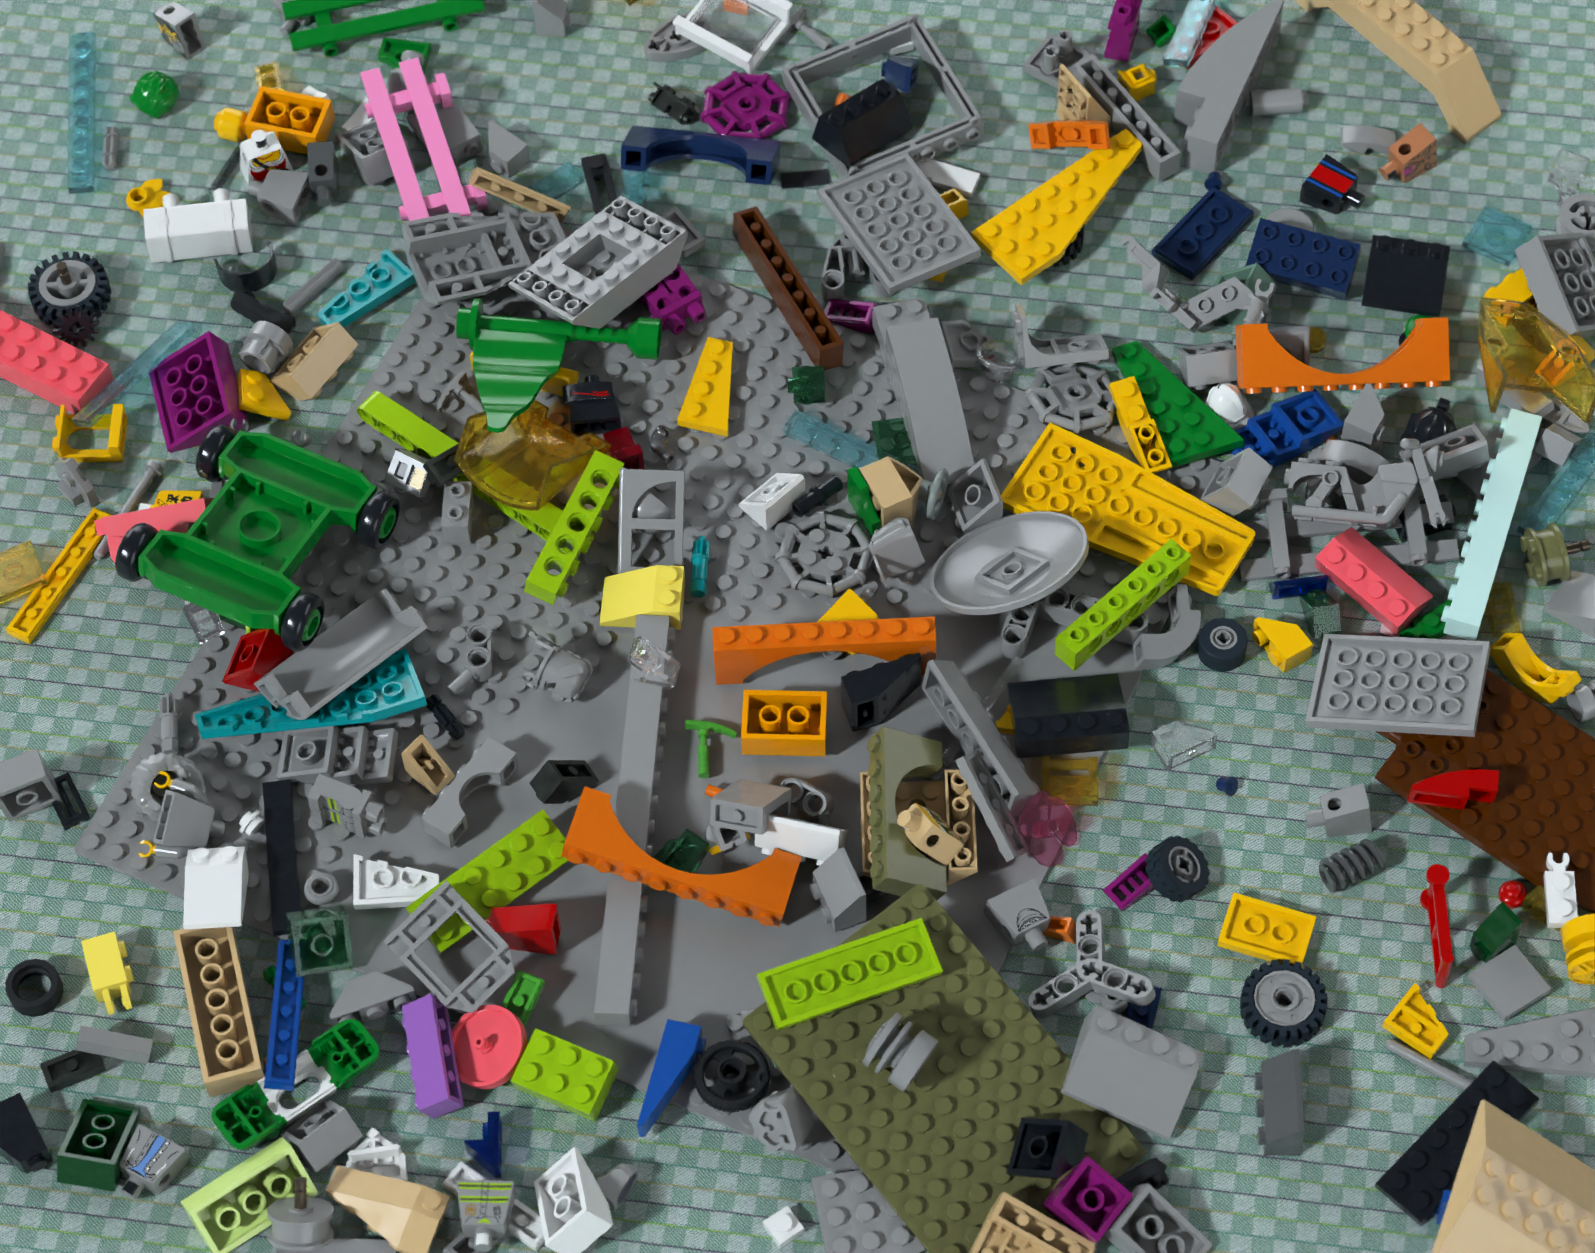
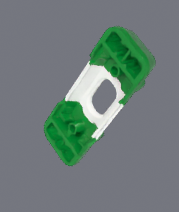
[211,1019,380,1151]

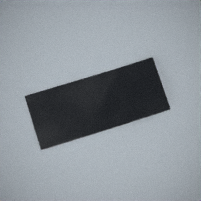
[780,168,829,189]

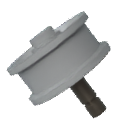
[267,1177,334,1251]

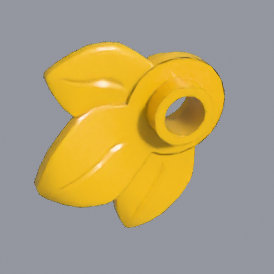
[126,179,172,218]

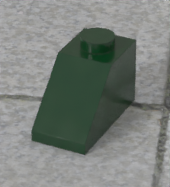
[1470,902,1523,963]

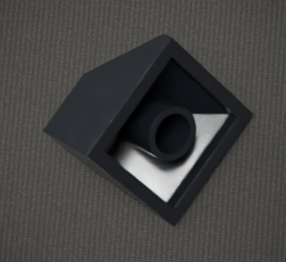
[1006,1117,1089,1179]

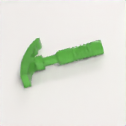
[685,720,737,778]

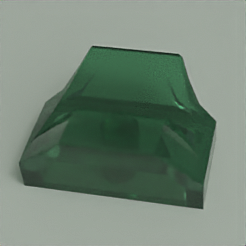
[653,829,710,873]

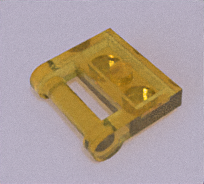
[1041,756,1098,806]

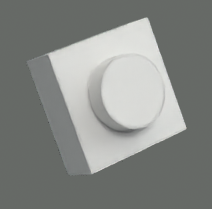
[763,1206,805,1249]

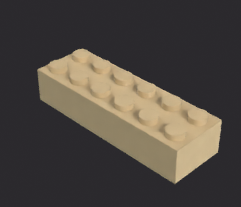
[173,927,265,1098]

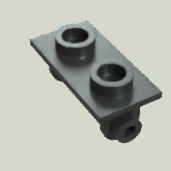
[648,82,700,125]

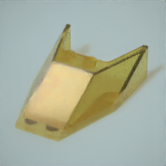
[1478,297,1595,423]

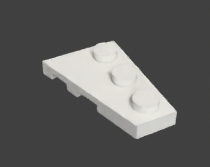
[353,854,440,910]

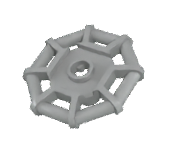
[1025,363,1117,434]
[775,510,873,598]

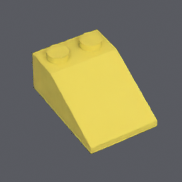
[599,565,686,630]

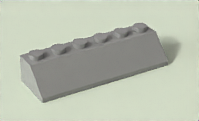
[922,660,1040,818]

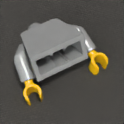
[138,771,225,859]

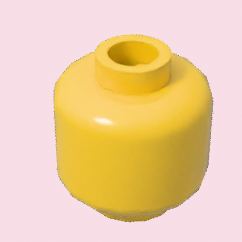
[214,107,248,143]

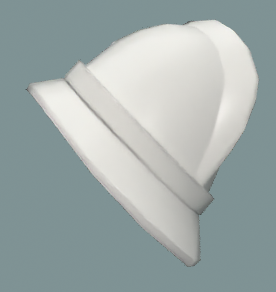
[1203,383,1254,430]

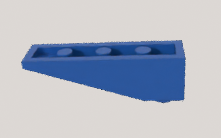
[637,1019,706,1138]

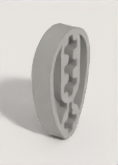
[644,13,711,62]

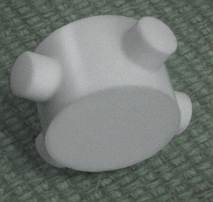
[860,587,876,607]

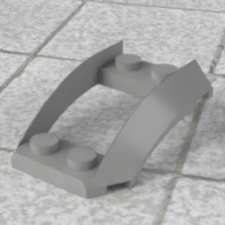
[383,881,515,1013]

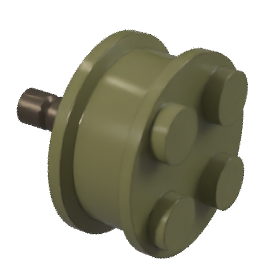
[1519,522,1591,587]

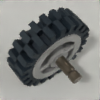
[27,252,111,329]

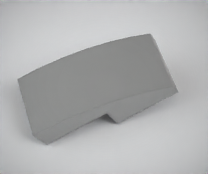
[1341,125,1395,155]

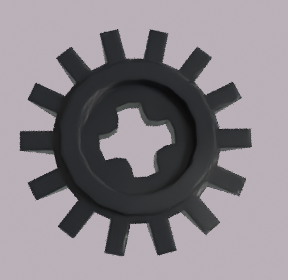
[53,305,100,348]

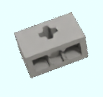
[441,481,475,544]

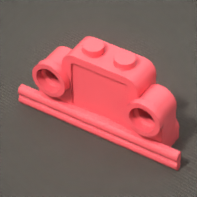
[94,497,215,562]

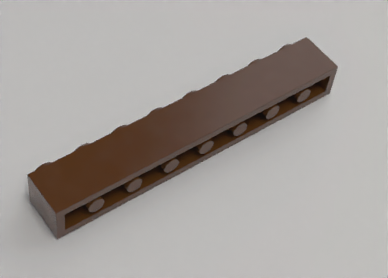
[733,206,844,372]

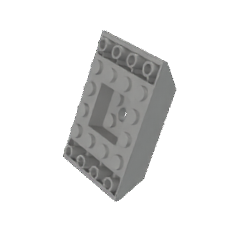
[508,196,688,329]

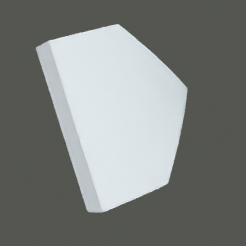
[346,1127,408,1181]

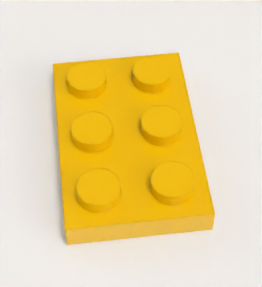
[1217,892,1317,968]

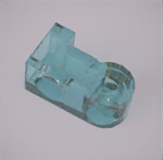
[623,168,650,209]

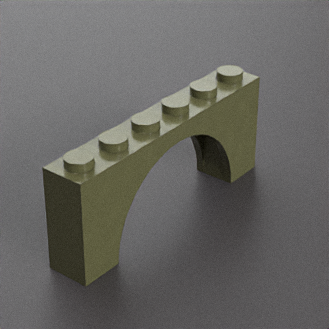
[868,726,947,900]

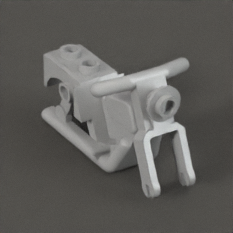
[1284,438,1447,529]

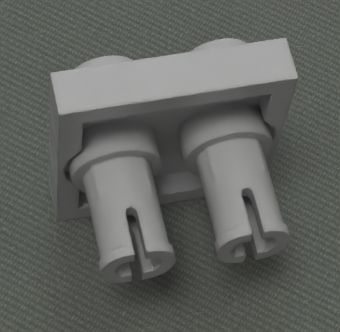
[1022,29,1091,89]

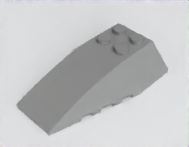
[402,213,566,305]

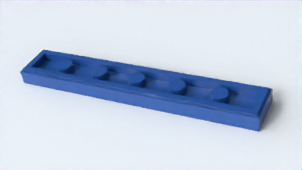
[264,939,308,1091]

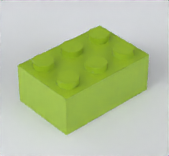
[511,1028,620,1122]

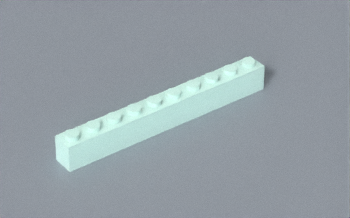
[1441,408,1542,641]

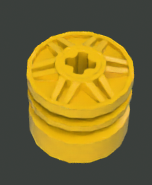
[1560,914,1595,985]

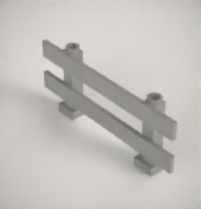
[1240,481,1460,582]

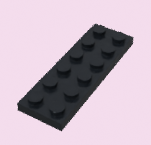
[1375,1060,1539,1226]

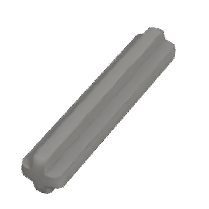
[283,258,344,314]

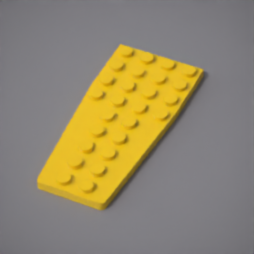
[1001,423,1255,596]

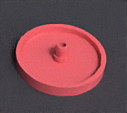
[451,1005,527,1090]

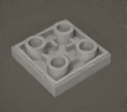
[1468,945,1552,1021]

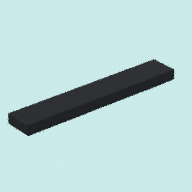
[262,779,302,936]

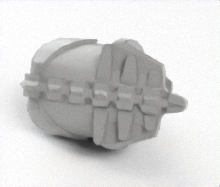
[524,630,593,704]

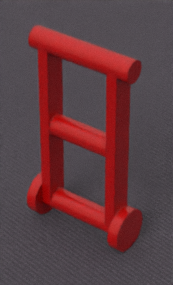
[1420,864,1454,989]

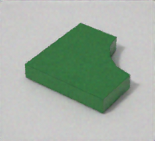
[378,37,432,74]
[847,466,881,538]

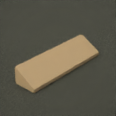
[468,167,571,223]

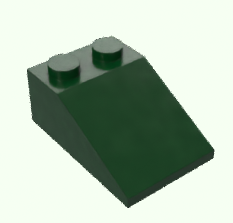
[57,1099,140,1192]

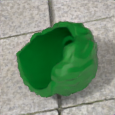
[129,70,179,119]

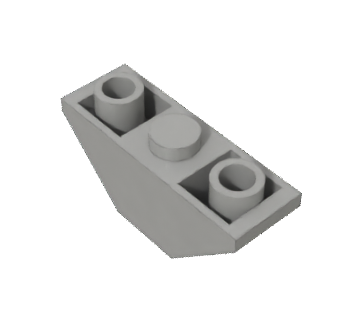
[329,971,417,1027]

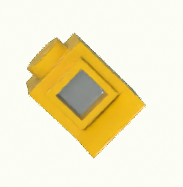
[1117,63,1157,102]

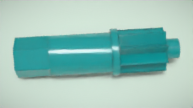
[690,536,710,598]

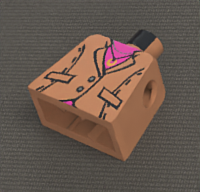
[1379,123,1437,183]

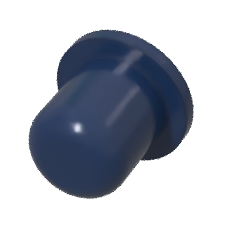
[1204,172,1222,191]
[1216,776,1238,796]

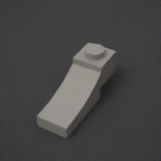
[1477,354,1554,418]

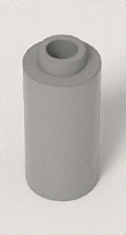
[1249,87,1307,116]

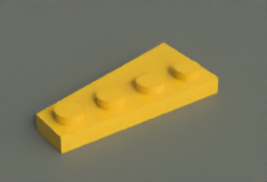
[677,337,733,437]

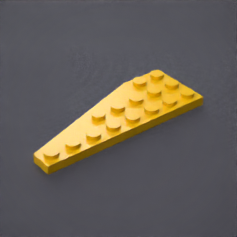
[971,128,1142,286]

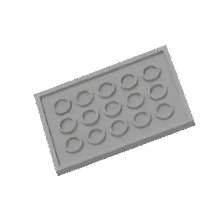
[818,153,981,295]
[1305,634,1491,737]

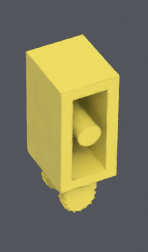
[81,931,134,1015]

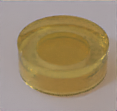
[1309,327,1327,353]

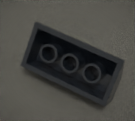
[812,79,913,168]

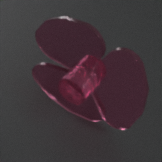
[1018,791,1077,867]

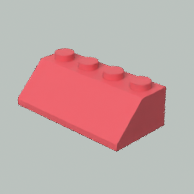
[1315,527,1434,636]

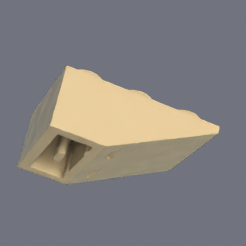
[1056,64,1111,134]

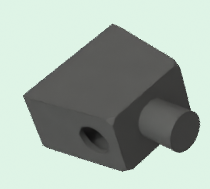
[307,141,339,206]

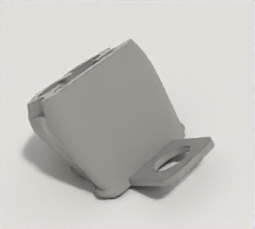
[869,517,926,588]
[749,1085,819,1152]

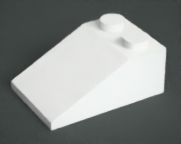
[183,846,249,930]
[534,1147,613,1253]

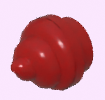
[1498,880,1528,909]

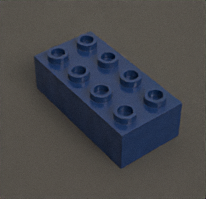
[1245,218,1361,300]

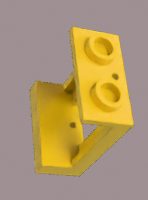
[52,404,128,463]

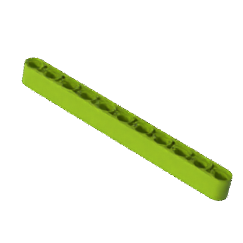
[356,391,594,553]

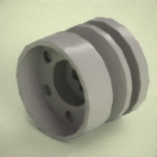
[862,1012,939,1092]

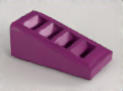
[824,299,877,334]
[1103,853,1154,911]

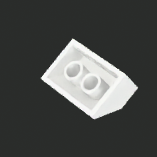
[755,814,848,866]

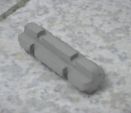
[102,126,119,171]

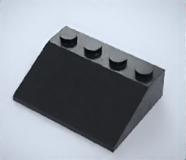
[1007,673,1130,758]

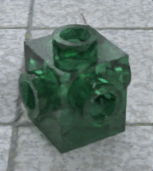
[787,365,825,405]

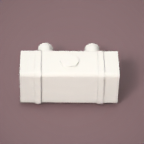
[143,188,253,263]

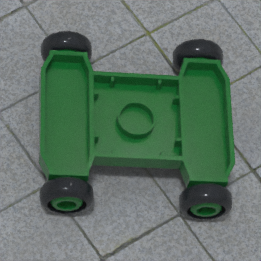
[115,424,400,652]

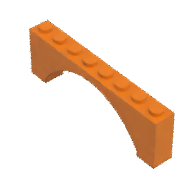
[1235,317,1450,394]
[712,616,936,685]
[561,786,801,927]

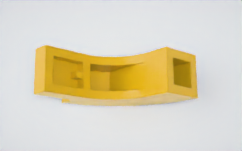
[1490,633,1582,704]

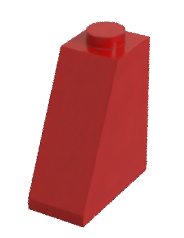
[485,903,562,956]

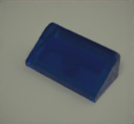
[1269,575,1328,600]

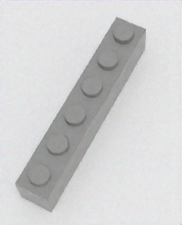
[1073,54,1181,182]

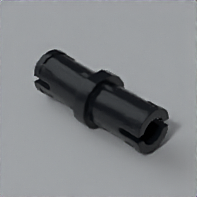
[792,475,843,518]

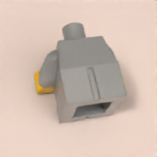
[706,820,751,855]

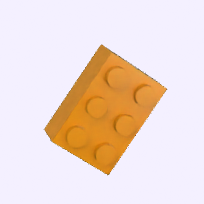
[244,86,335,155]
[741,690,828,757]

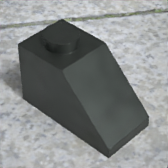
[529,760,599,804]

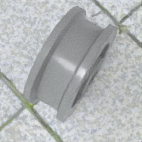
[1556,193,1595,252]

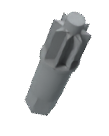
[159,693,179,755]

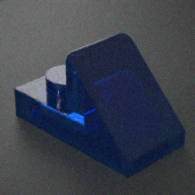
[464,1111,502,1178]

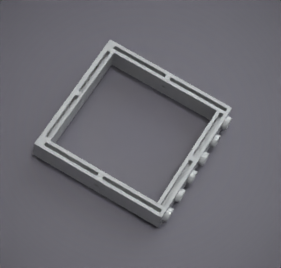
[782,13,983,180]

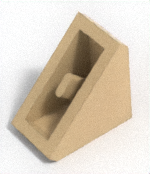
[401,734,455,795]

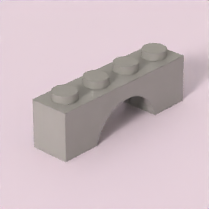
[422,737,519,849]

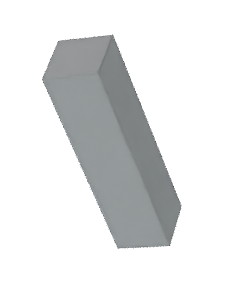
[75,1026,153,1064]

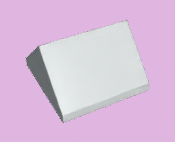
[738,473,805,531]

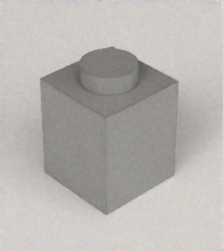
[1535,424,1582,466]

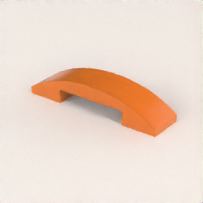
[1028,120,1111,149]

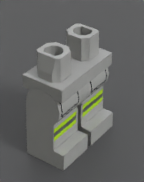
[307,774,387,838]

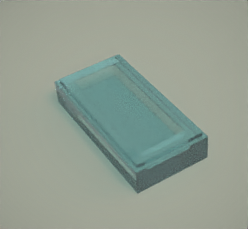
[529,161,584,200]

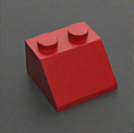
[222,629,294,692]

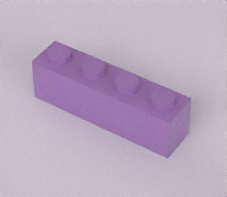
[402,994,464,1119]

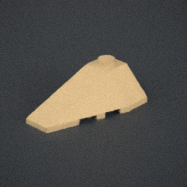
[325,1165,450,1253]

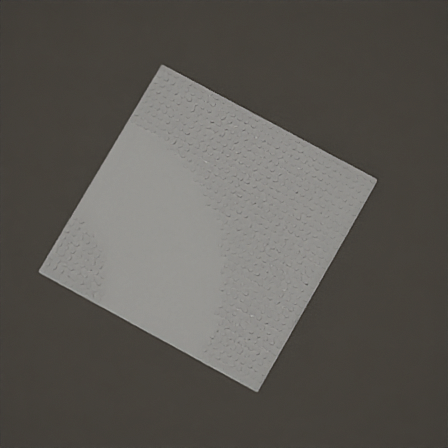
[74,199,1222,1173]

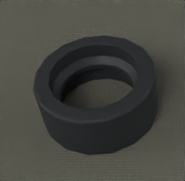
[5,959,63,1017]

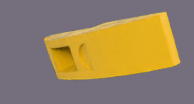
[1108,376,1172,473]

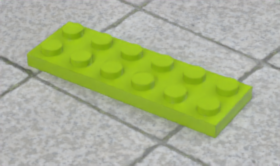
[406,809,568,954]
[756,918,943,1031]

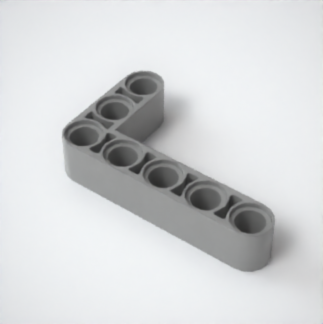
[1001,588,1148,659]

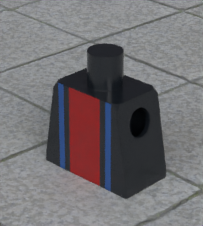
[1299,154,1365,214]

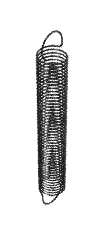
[209,140,244,194]

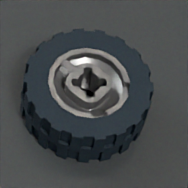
[1145,836,1210,902]

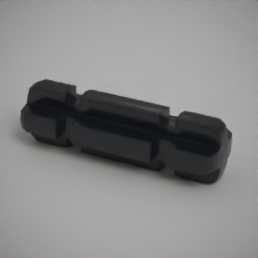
[426,694,465,740]

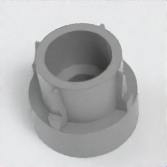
[239,321,293,375]

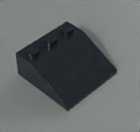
[1361,235,1450,318]

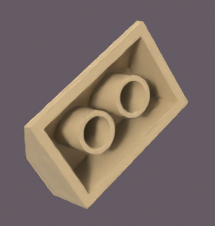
[269,322,359,401]

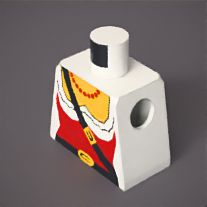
[240,130,294,186]

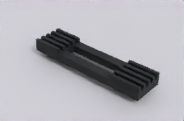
[581,153,617,215]

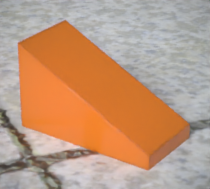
[1042,916,1076,944]

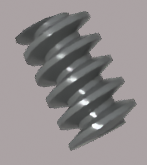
[1318,839,1383,894]

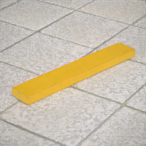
[5,507,112,644]

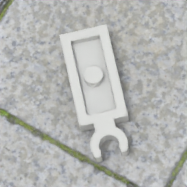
[1543,853,1578,928]

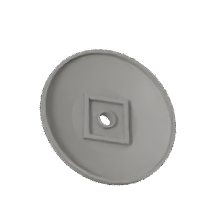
[930,511,1089,615]

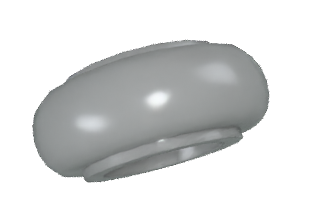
[304,872,339,905]

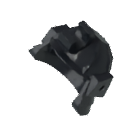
[1400,398,1459,450]

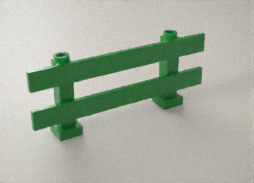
[281,0,485,57]

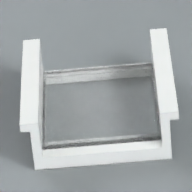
[673,0,793,74]

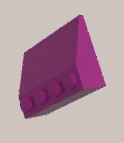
[148,331,248,453]

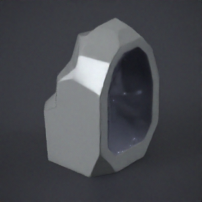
[596,1163,638,1211]

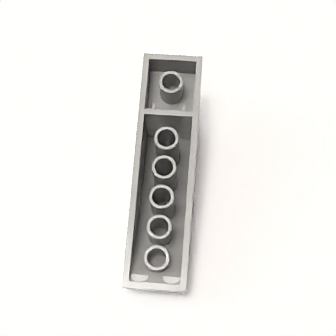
[1174,0,1284,175]
[872,297,974,485]

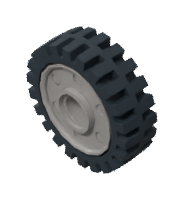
[1240,959,1328,1048]

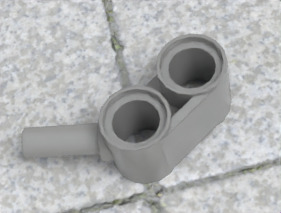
[447,623,493,695]
[780,778,835,826]

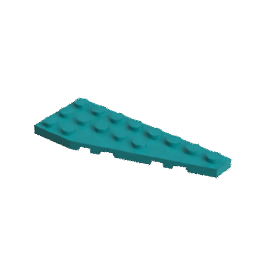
[194,649,427,739]

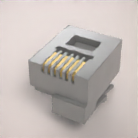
[384,449,431,497]

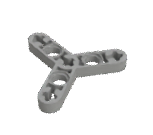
[1028,910,1155,1018]

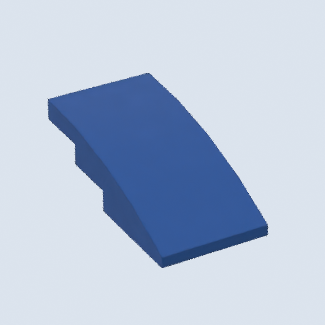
[1230,388,1344,469]

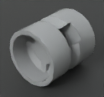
[1566,680,1595,723]

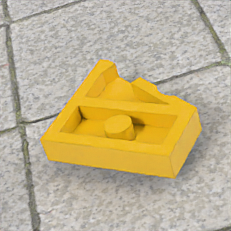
[237,368,291,421]
[1382,983,1449,1059]

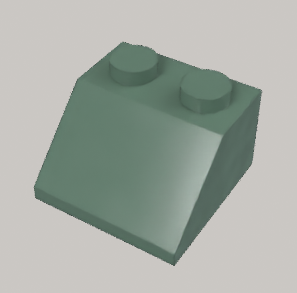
[1214,263,1276,325]

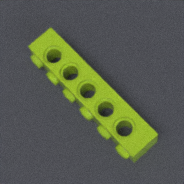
[524,450,625,606]
[1055,539,1191,671]

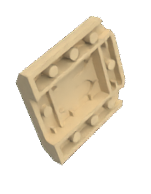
[969,1192,1095,1253]

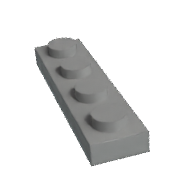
[955,750,1030,862]

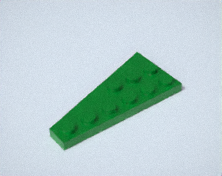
[1112,341,1244,469]

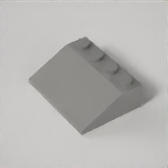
[1515,232,1595,345]
[1061,1005,1203,1140]

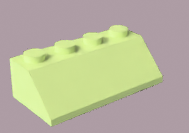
[180,1137,319,1253]

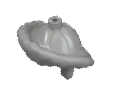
[130,752,206,822]

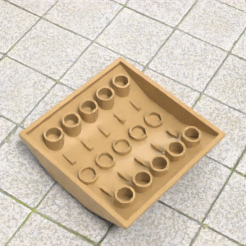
[1432,1100,1595,1253]

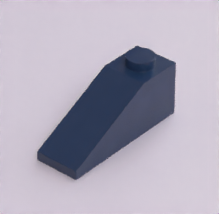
[881,56,919,93]

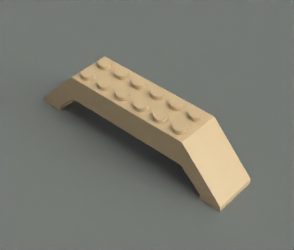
[1294,0,1502,144]

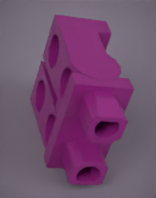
[1104,0,1143,63]
[637,264,706,335]

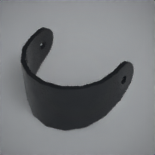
[214,242,277,292]

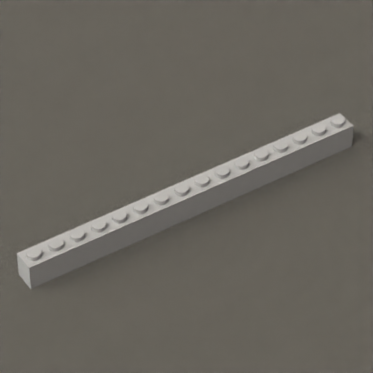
[594,614,675,1027]

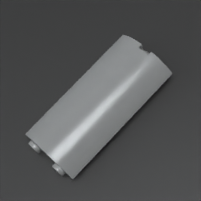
[254,589,428,720]

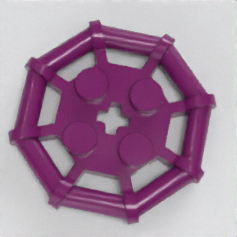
[700,71,792,139]

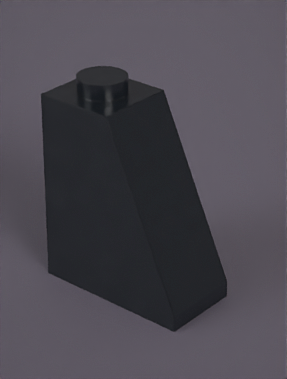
[0,1092,53,1174]

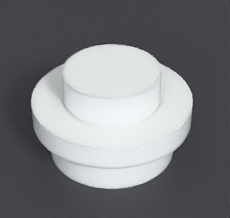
[239,810,265,837]

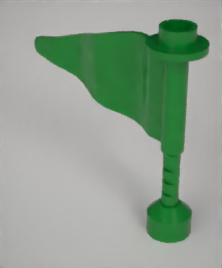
[456,298,662,433]

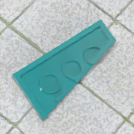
[317,248,416,328]

